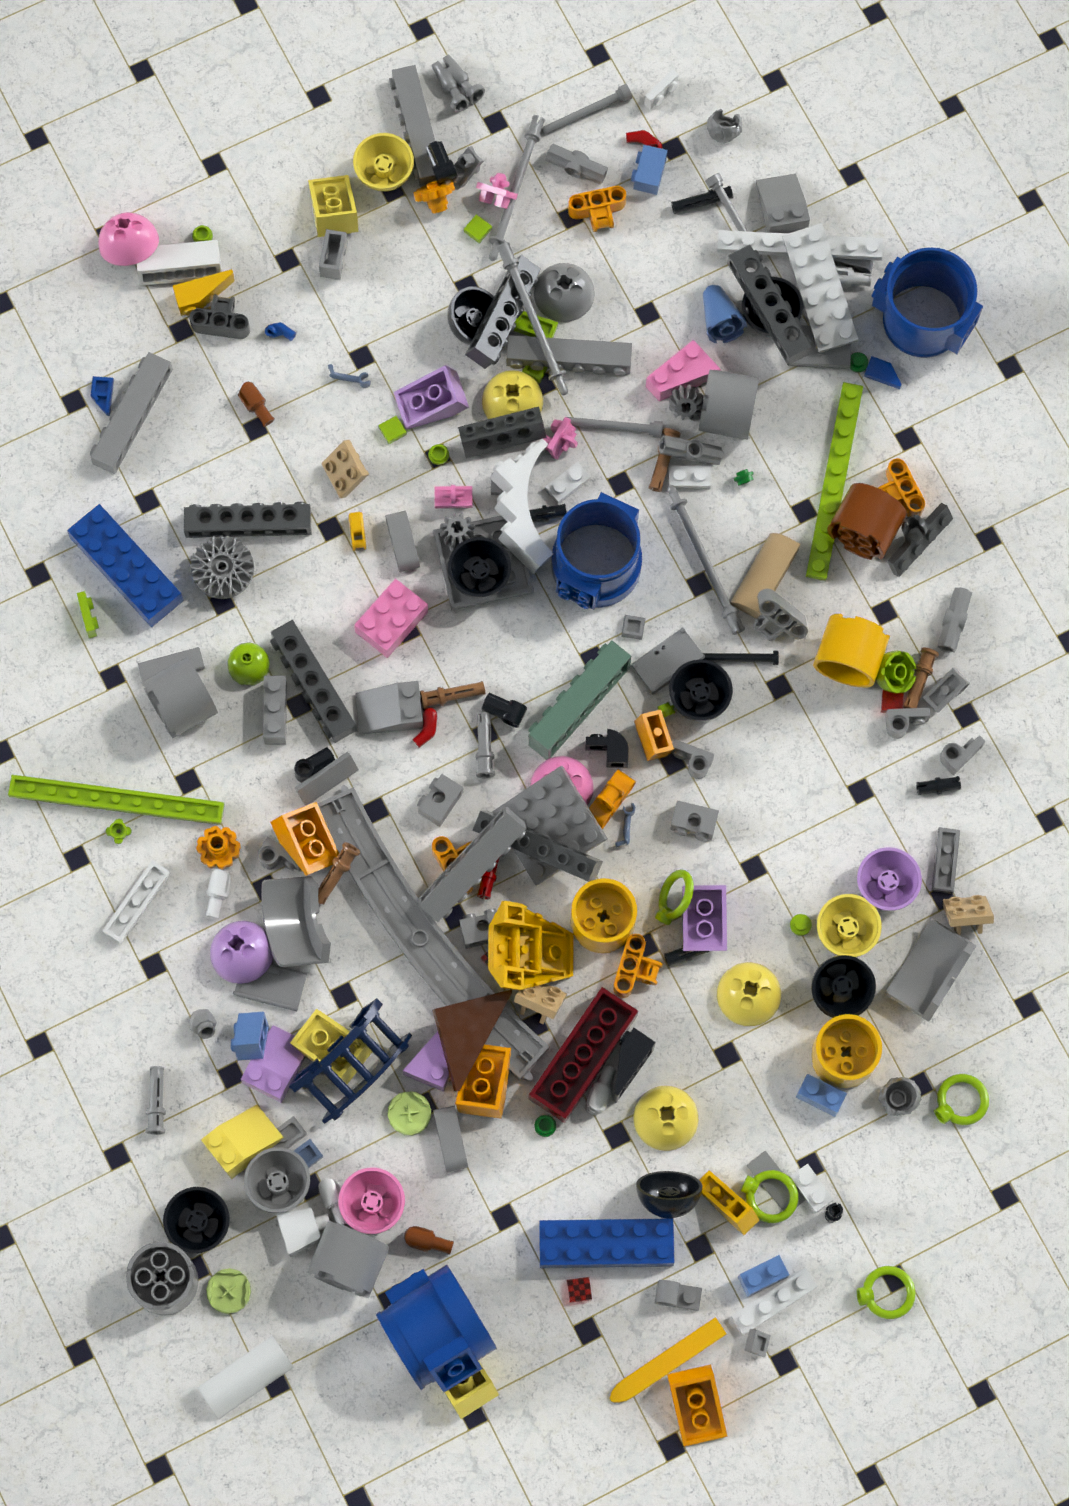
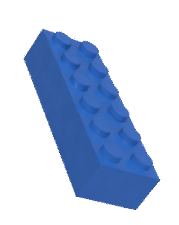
[67,504,184,628]
[539,1219,675,1268]

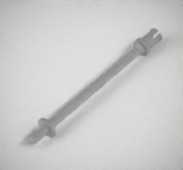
[489,115,545,261]
[497,242,568,395]
[667,485,745,635]

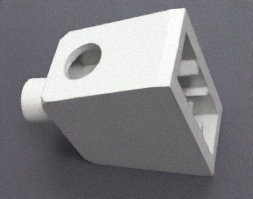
[276,1208,330,1257]

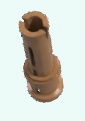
[649,428,681,492]
[903,647,939,709]
[420,681,486,709]
[318,842,360,905]

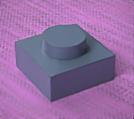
[294,1139,323,1169]

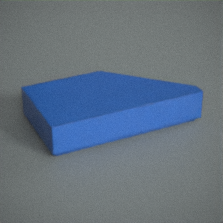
[864,356,902,390]
[90,376,114,416]

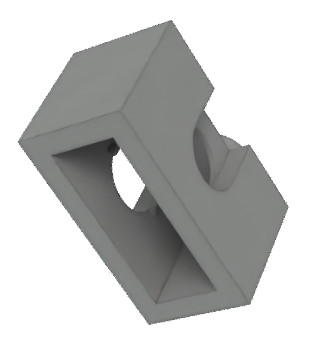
[319,229,348,280]
[417,774,463,827]
[670,800,719,841]
[459,908,497,949]

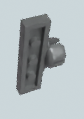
[887,503,953,577]

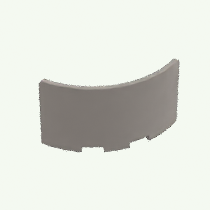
[261,876,331,967]
[885,919,976,1022]

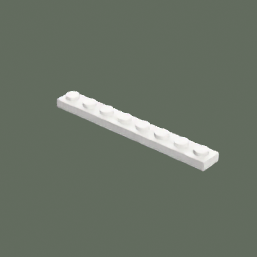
[717,230,883,261]

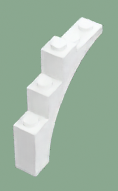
[490,439,553,574]

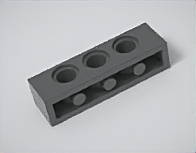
[458,406,547,458]

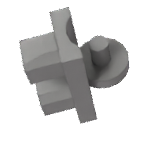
[451,146,484,187]

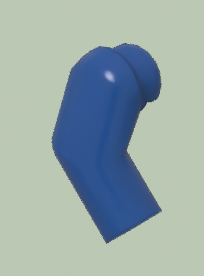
[265,322,297,341]

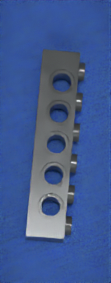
[727,245,812,365]
[465,255,541,369]
[184,502,312,538]
[270,619,357,743]
[472,811,603,882]

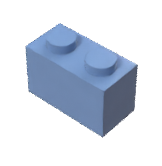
[631,145,668,195]
[231,1012,269,1060]
[796,1074,847,1117]
[738,1255,789,1297]

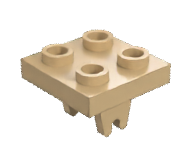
[321,440,369,498]
[943,895,994,935]
[513,984,567,1024]

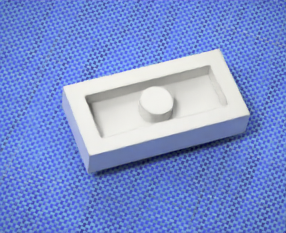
[644,70,679,110]
[545,462,591,504]
[669,466,711,489]
[790,1164,834,1213]

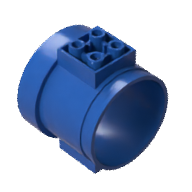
[871,247,983,358]
[551,492,642,610]
[376,1265,497,1393]

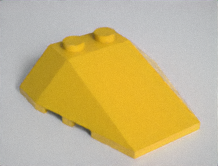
[488,901,574,990]

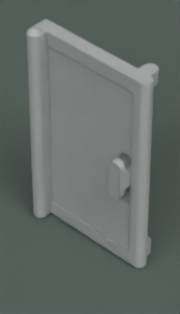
[631,627,705,695]
[233,964,307,1012]

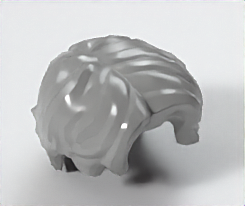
[707,109,742,144]
[878,1077,922,1116]

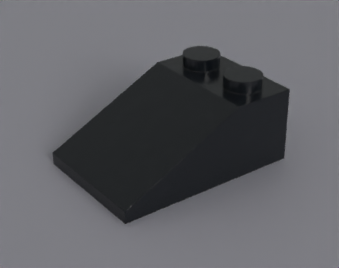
[613,1028,656,1103]

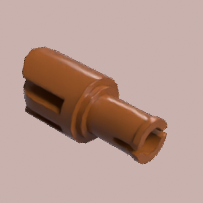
[238,381,275,427]
[404,1226,454,1255]

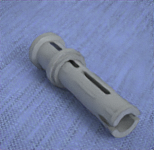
[476,713,495,778]
[145,1066,166,1135]

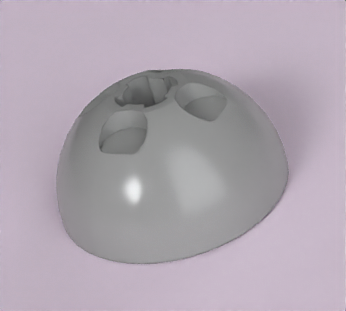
[534,263,595,322]
[244,1147,310,1213]

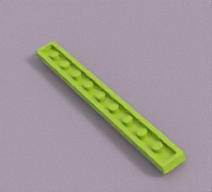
[805,382,863,581]
[8,775,225,825]

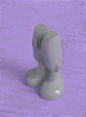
[432,54,485,112]

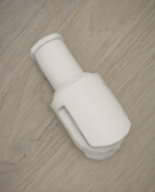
[835,265,872,288]
[206,869,231,919]
[586,1065,616,1115]
[318,1178,348,1226]

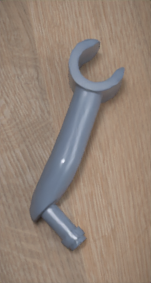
[328,364,371,388]
[615,803,636,847]

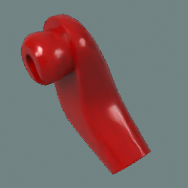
[626,130,662,149]
[412,708,437,748]

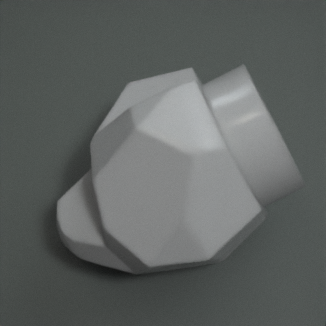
[189,1009,217,1039]

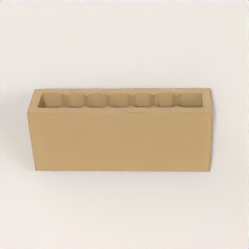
[730,533,800,619]

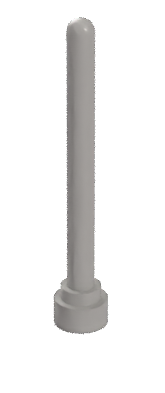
[542,84,632,134]
[705,173,763,262]
[563,417,663,438]

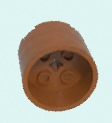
[827,483,907,560]

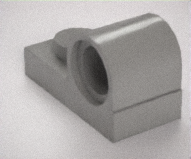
[923,667,970,713]
[885,708,930,739]
[940,735,985,776]
[671,739,714,779]
[258,837,301,872]
[654,1280,702,1311]

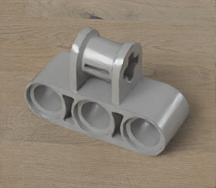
[753,589,808,641]

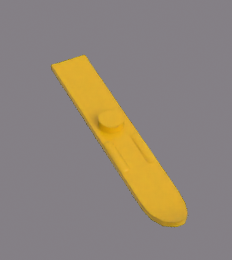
[610,1317,727,1403]

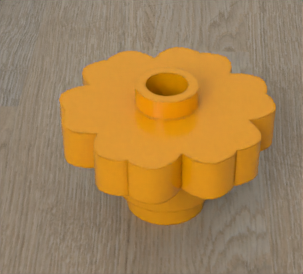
[413,180,455,213]
[196,826,241,870]

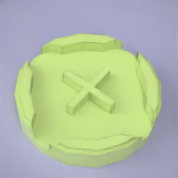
[388,1091,431,1136]
[206,1268,251,1314]

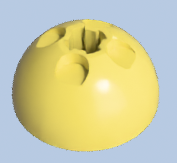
[353,133,414,191]
[482,370,543,419]
[817,894,882,957]
[717,962,781,1026]
[633,1086,699,1151]

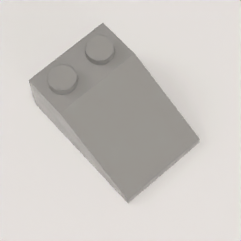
[756,173,810,234]
[356,681,423,735]

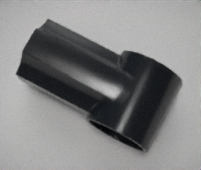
[426,141,458,184]
[481,693,527,728]
[294,747,335,783]

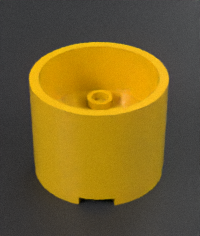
[813,614,890,688]
[570,878,637,953]
[811,1014,882,1088]

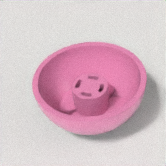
[98,212,159,266]
[530,756,594,806]
[339,1168,405,1234]

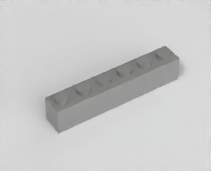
[389,65,437,187]
[506,335,632,376]
[90,352,173,474]
[418,806,526,922]

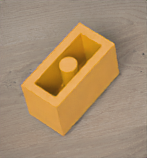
[634,709,674,761]

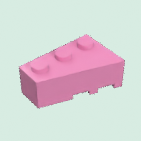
[646,340,721,401]

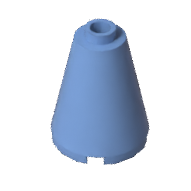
[703,285,747,343]

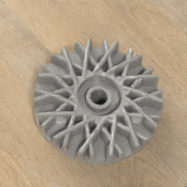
[190,535,254,599]

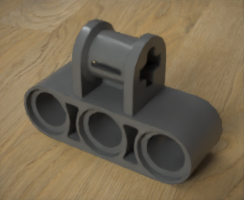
[189,294,250,339]

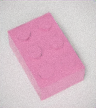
[354,578,428,658]

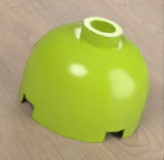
[227,642,270,686]
[876,651,916,693]

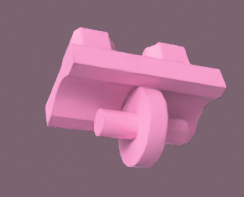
[476,173,518,209]
[543,417,578,460]
[435,485,473,508]

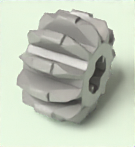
[669,384,703,420]
[440,513,475,548]

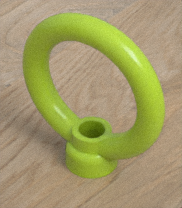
[655,869,694,925]
[934,1074,989,1125]
[740,1170,799,1223]
[857,1266,916,1319]

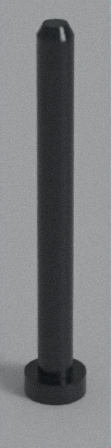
[703,650,779,665]

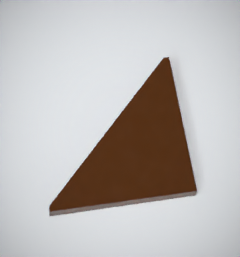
[432,989,512,1092]

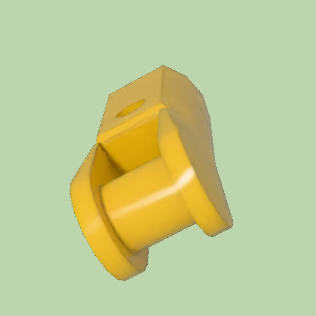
[348,512,366,551]

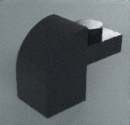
[585,729,629,768]

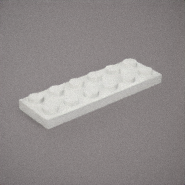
[782,223,859,353]

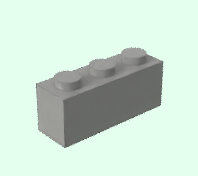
[263,676,287,744]

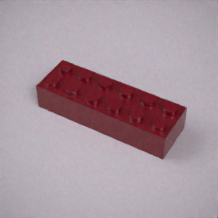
[528,987,638,1123]

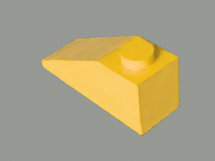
[173,269,235,316]
[700,1170,760,1235]

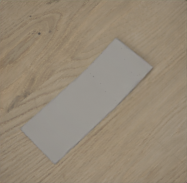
[747,1151,805,1210]

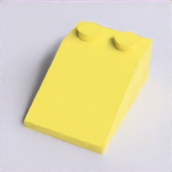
[308,175,359,237]
[290,1009,372,1084]
[201,1105,284,1180]
[444,1361,499,1419]

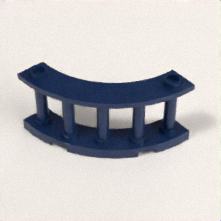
[289,998,412,1124]

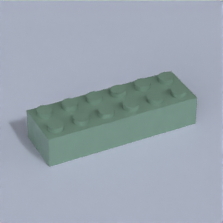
[528,640,631,760]

